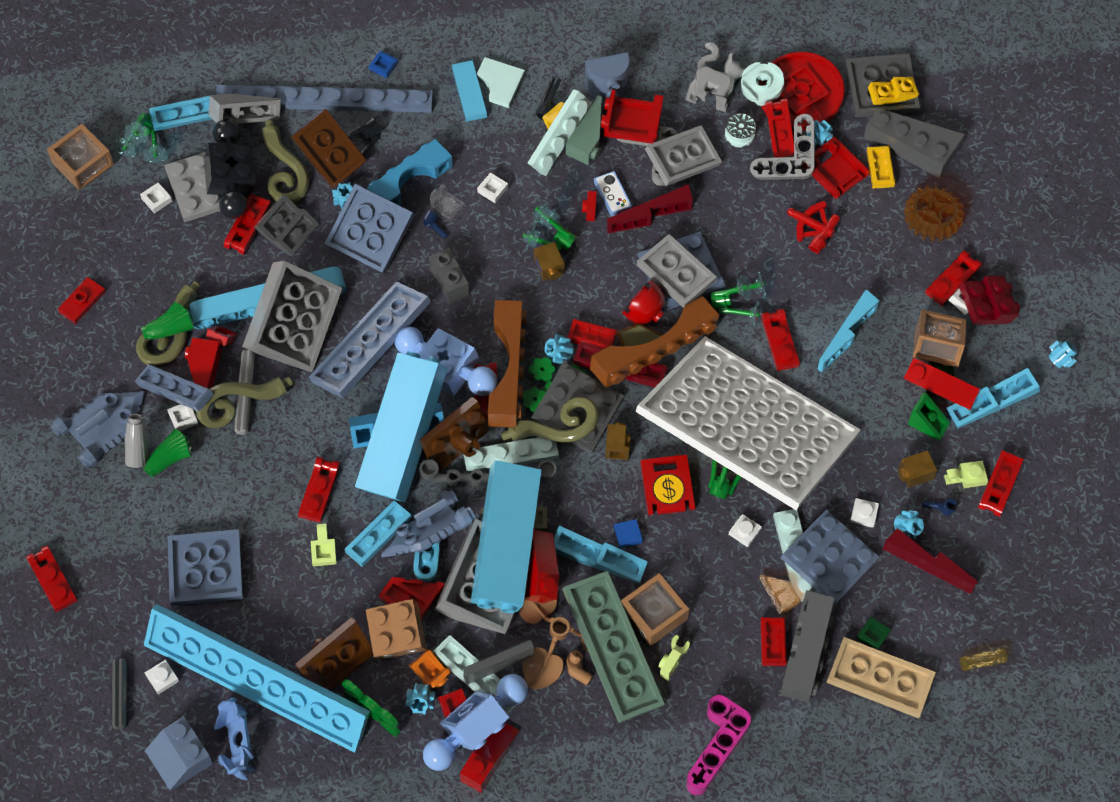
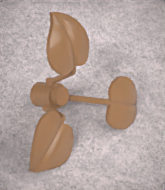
[518,600,588,689]

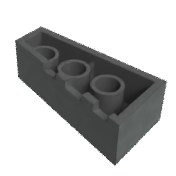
[864,108,965,179]
[780,590,835,702]

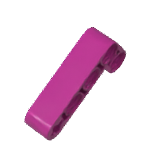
[686,695,751,795]

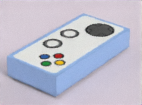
[594,171,632,217]

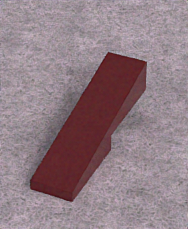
[606,185,693,234]
[883,528,978,594]

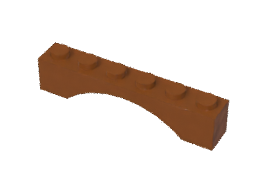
[590,296,719,388]
[488,300,527,427]

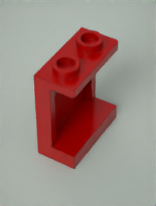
[601,89,664,144]

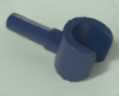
[423,210,448,239]
[922,499,957,516]

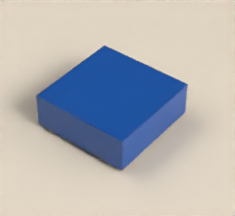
[369,51,398,78]
[613,519,643,549]

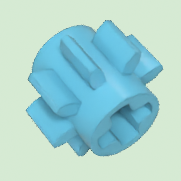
[808,120,833,147]
[332,182,353,209]
[545,334,573,364]
[1049,340,1078,368]
[894,510,924,539]
[405,683,436,715]

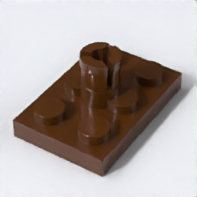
[291,109,366,189]
[420,397,490,472]
[295,617,373,691]

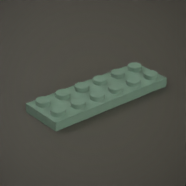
[562,571,665,723]

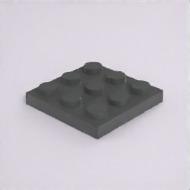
[845,53,920,118]
[531,362,624,454]

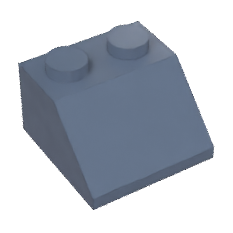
[145,716,213,791]

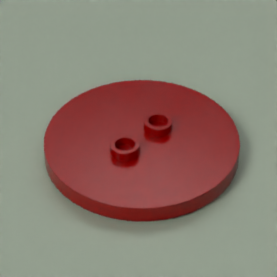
[759,52,844,131]

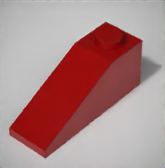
[185,337,222,389]
[903,358,981,410]
[524,529,559,604]
[460,722,520,793]

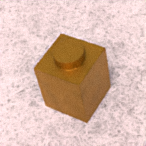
[534,242,564,281]
[898,450,937,488]

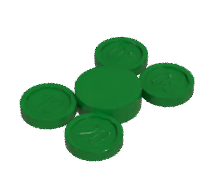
[342,679,400,737]

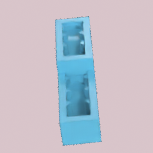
[817,290,879,372]
[946,368,1040,428]
[553,526,648,584]

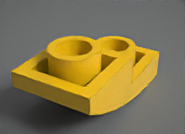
[868,77,919,105]

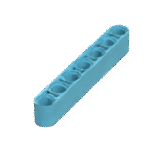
[189,267,346,329]

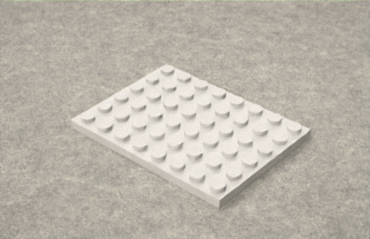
[636,337,861,510]

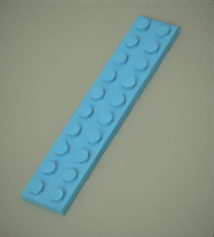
[144,604,370,753]

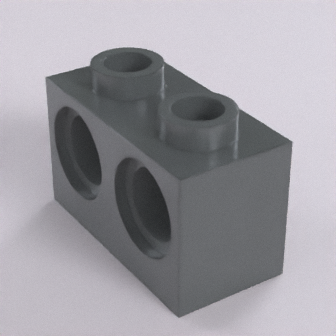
[429,248,469,304]

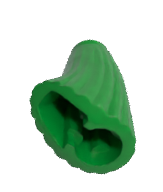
[141,302,195,340]
[143,429,192,478]

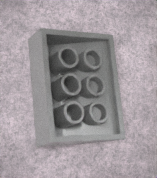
[242,261,342,372]
[434,519,514,634]

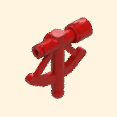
[787,201,840,254]

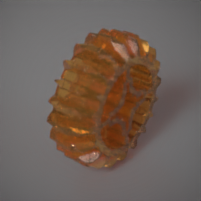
[904,184,965,242]

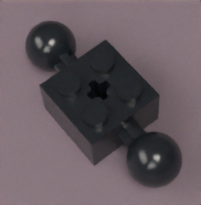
[204,119,256,219]

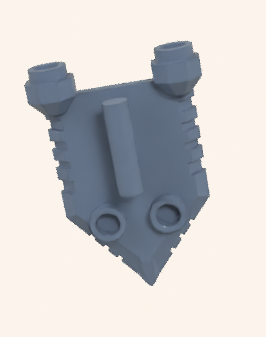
[50,391,145,468]
[381,490,476,557]

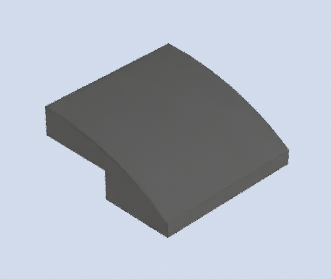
[254,194,319,256]

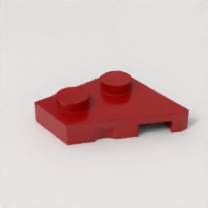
[379,577,444,620]

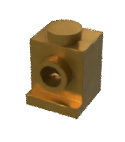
[605,423,630,460]

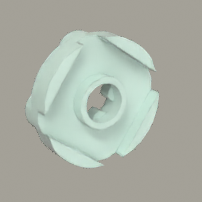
[741,62,784,106]

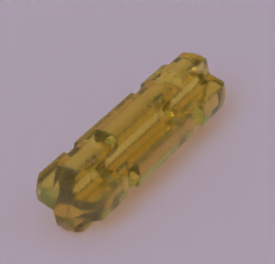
[959,649,1007,671]

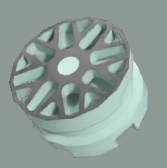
[725,113,756,147]

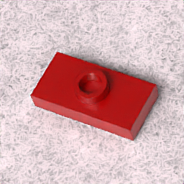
[58,277,106,324]
[567,319,617,348]
[760,617,787,666]

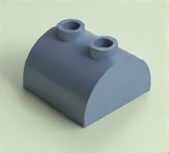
[585,52,629,102]

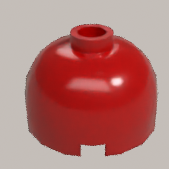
[621,280,665,325]

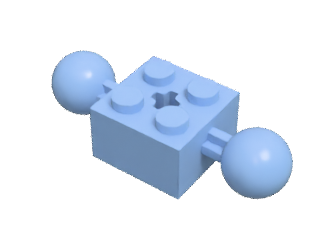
[395,326,497,396]
[423,674,528,771]

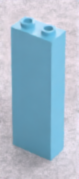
[355,351,448,502]
[471,460,541,613]

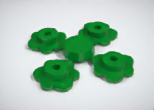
[522,358,587,412]

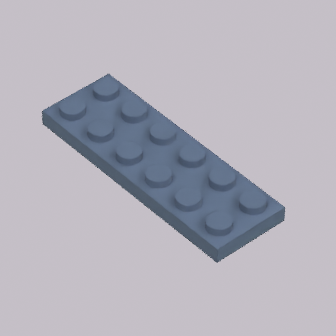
[309,282,431,398]

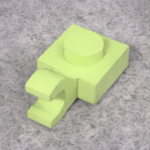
[944,461,988,488]
[311,524,337,566]
[658,635,690,681]

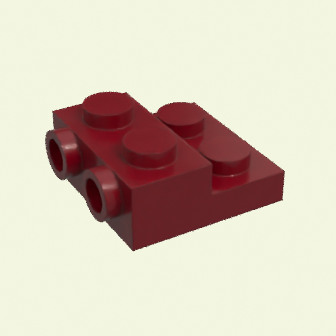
[959,276,1020,325]

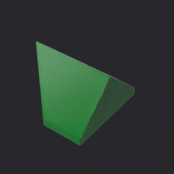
[908,390,950,441]

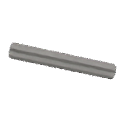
[234,350,255,435]

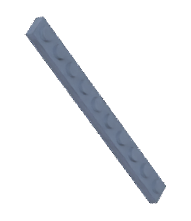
[216,85,433,113]

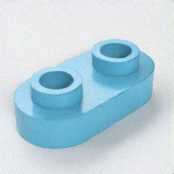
[414,542,440,582]

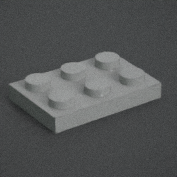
[645,125,722,186]
[164,152,222,222]
[637,234,717,308]

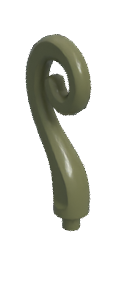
[262,120,309,204]
[136,281,201,367]
[196,377,293,429]
[501,397,599,443]

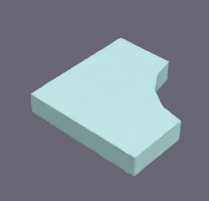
[477,57,525,108]

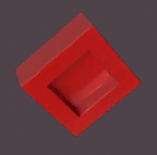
[582,191,597,221]
[206,325,237,347]
[438,688,466,718]

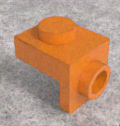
[409,649,451,688]

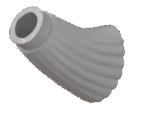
[125,414,149,468]

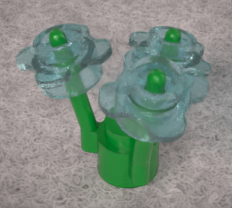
[523,202,576,251]

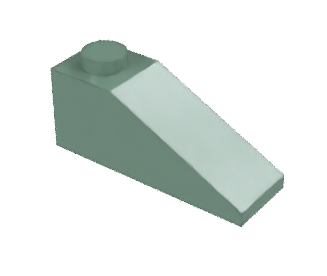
[566,95,602,165]

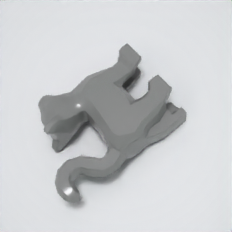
[686,42,745,112]

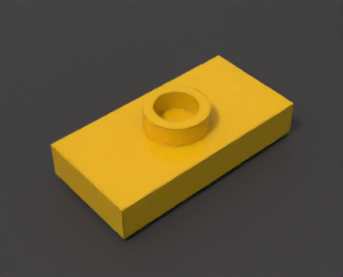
[866,146,895,189]

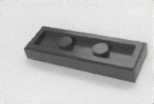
[463,640,534,685]

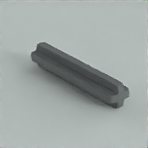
[112,658,127,730]

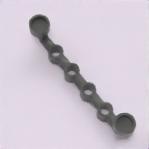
[420,459,557,487]

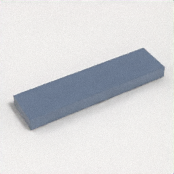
[135,364,213,412]

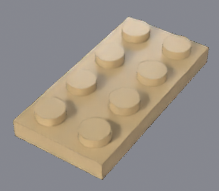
[827,637,936,718]

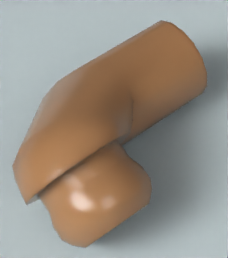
[566,650,593,686]

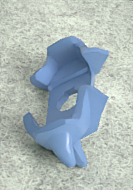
[214,698,255,780]

